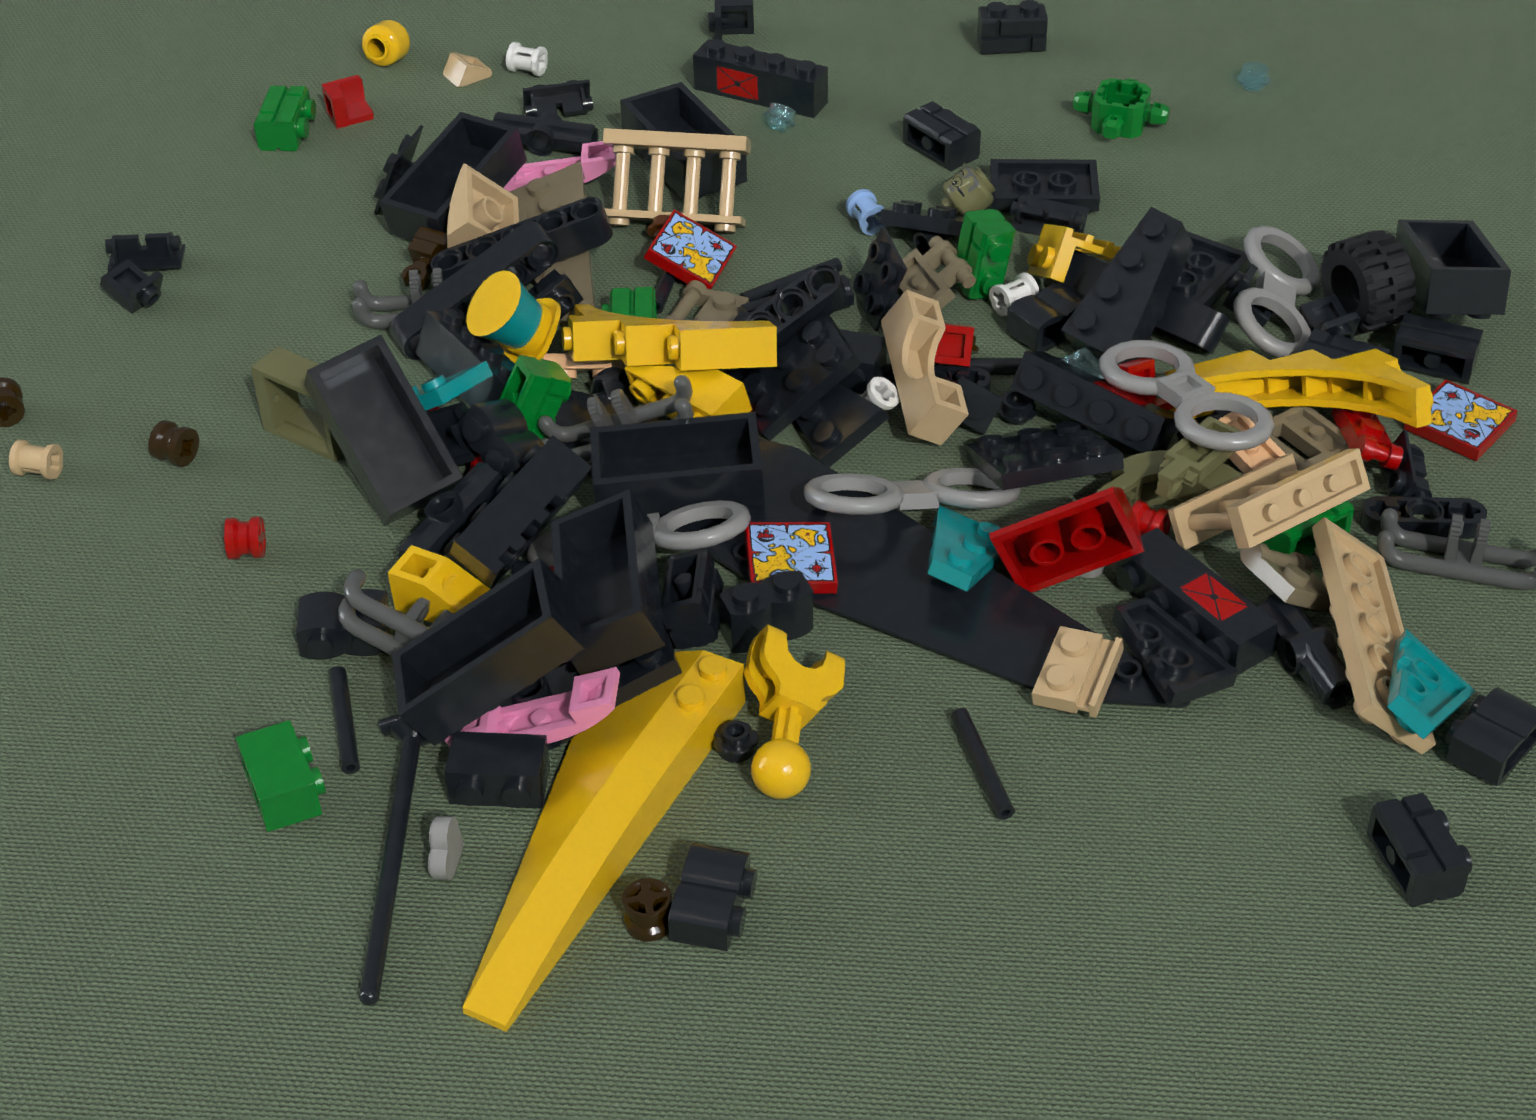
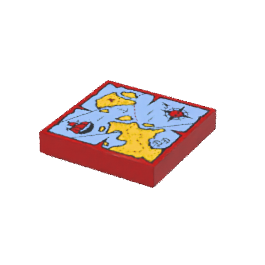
[644,209,737,289]
[1404,380,1518,461]
[744,522,838,594]

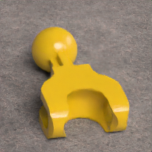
[744,624,845,799]

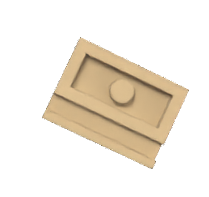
[1031,626,1124,718]

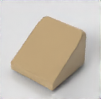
[443,52,493,87]

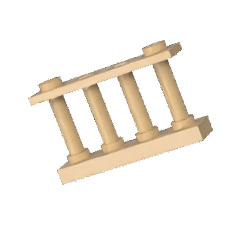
[603,128,751,233]
[1167,448,1371,550]

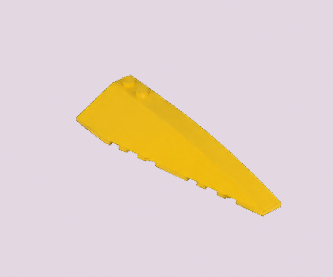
[462,650,746,1032]

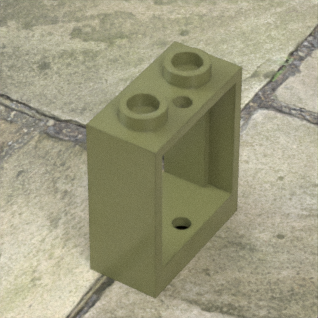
[251,346,344,462]

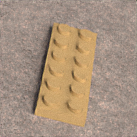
[1312,517,1436,754]

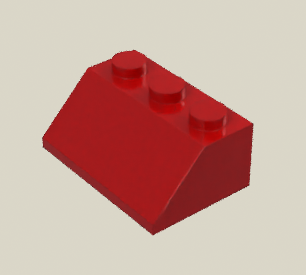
[989,487,1144,593]

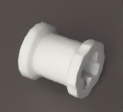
[506,42,548,77]
[989,272,1040,317]
[860,376,899,411]

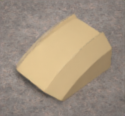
[447,163,519,248]

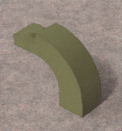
[1096,450,1243,507]

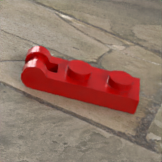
[1331,408,1403,470]

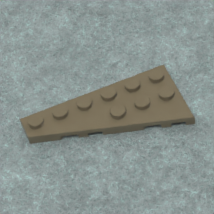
[510,161,596,327]

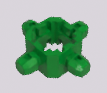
[1073,78,1170,139]

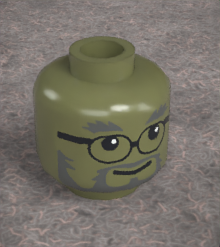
[941,166,996,215]

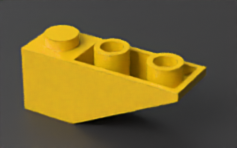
[624,365,752,419]
[387,545,491,623]

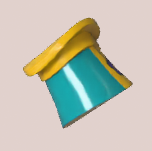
[466,270,561,363]

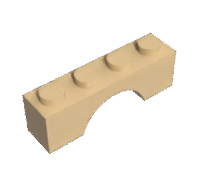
[881,290,969,445]

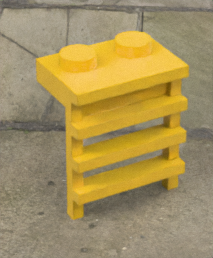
[1027,224,1121,283]

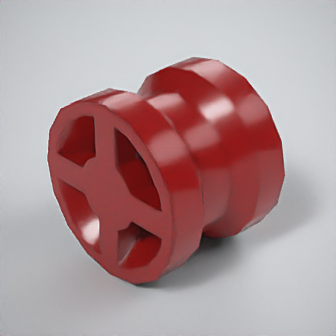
[1132,500,1171,536]
[224,516,266,560]

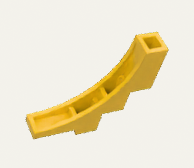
[562,304,777,371]
[1165,348,1433,428]

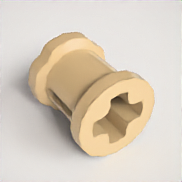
[9,439,63,480]

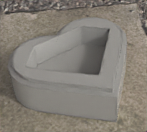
[428,816,464,880]

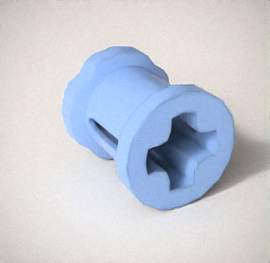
[846,189,887,235]

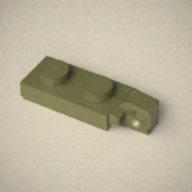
[1155,416,1241,500]

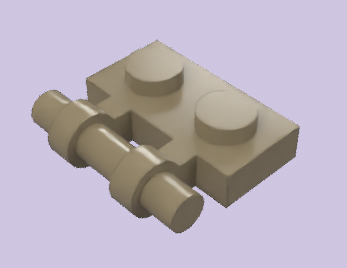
[899,236,976,309]

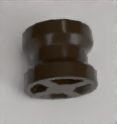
[0,377,25,427]
[148,420,200,467]
[622,878,672,942]

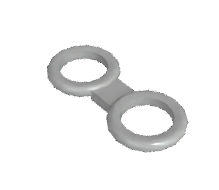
[1233,225,1320,358]
[1099,340,1275,451]
[803,468,1021,515]
[527,500,751,568]

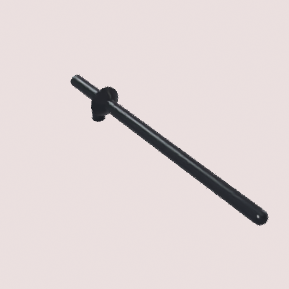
[359,714,430,1006]

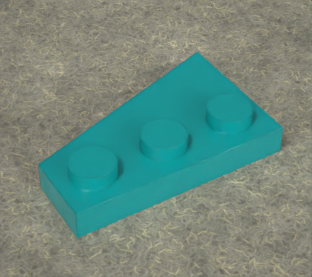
[411,361,493,411]
[928,505,1002,592]

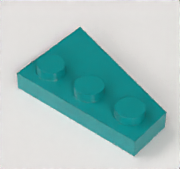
[1387,629,1476,740]

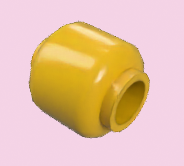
[362,20,410,66]

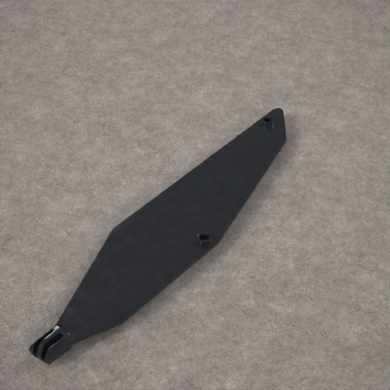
[555,390,1191,708]

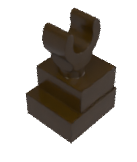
[401,226,447,291]

